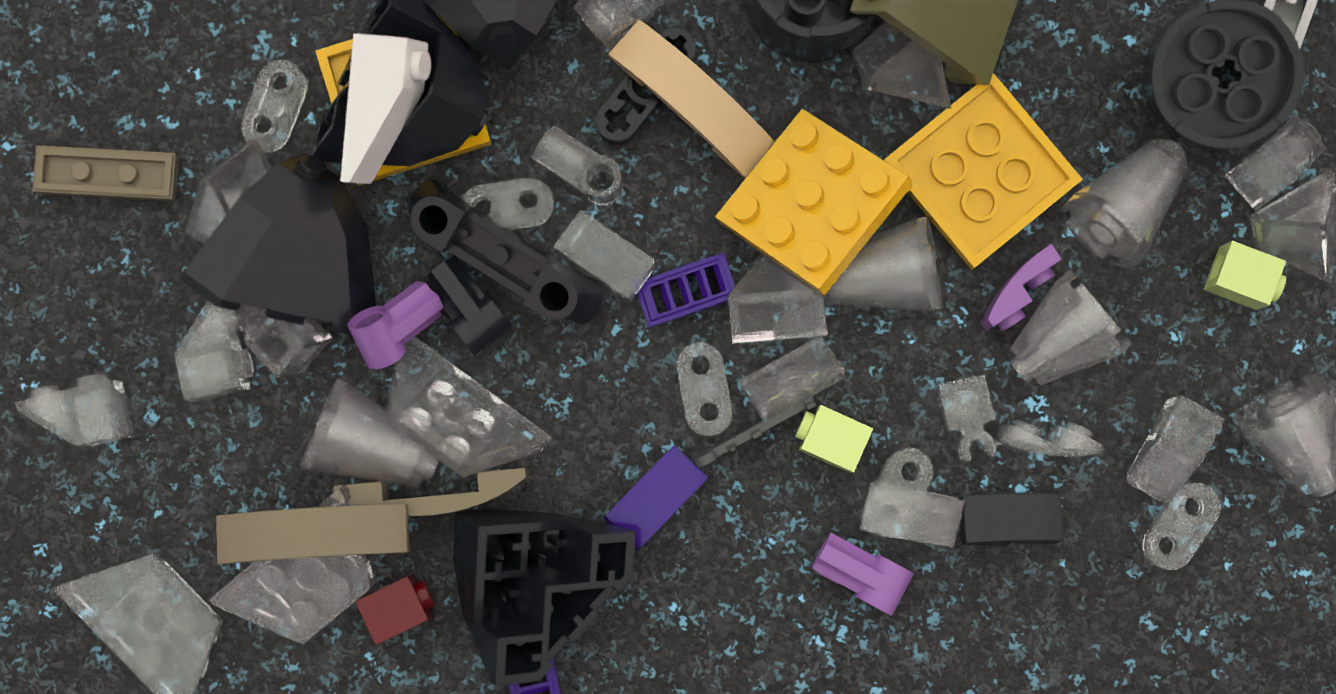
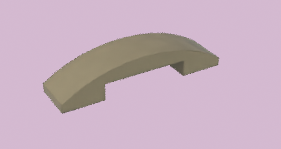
[333,468,529,516]
[216,504,410,564]

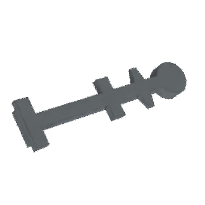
[692,393,817,468]

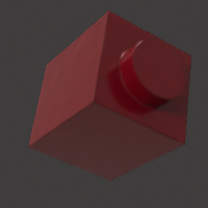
[355,575,436,645]

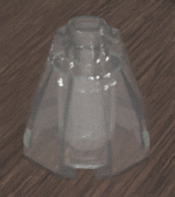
[1009,269,1132,385]
[1233,373,1336,497]

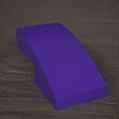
[603,445,708,551]

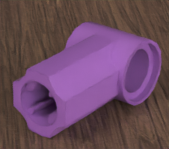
[347,281,444,369]
[811,533,914,616]

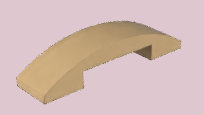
[608,19,775,179]

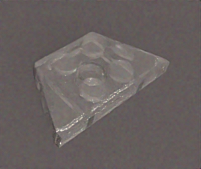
[385,336,552,477]
[209,484,376,645]
[54,553,223,694]

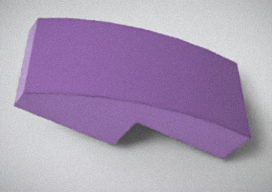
[981,244,1062,332]

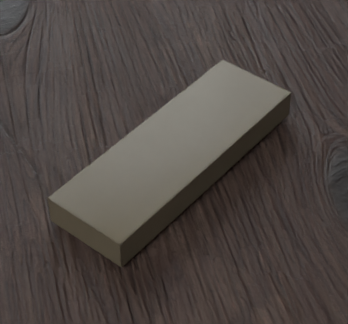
[32,145,180,202]

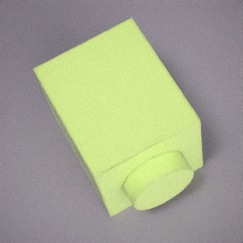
[1203,240,1286,310]
[795,405,873,473]

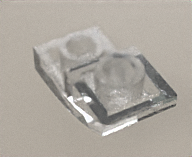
[993,420,1104,458]
[860,481,965,548]

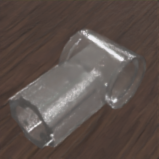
[532,125,624,206]

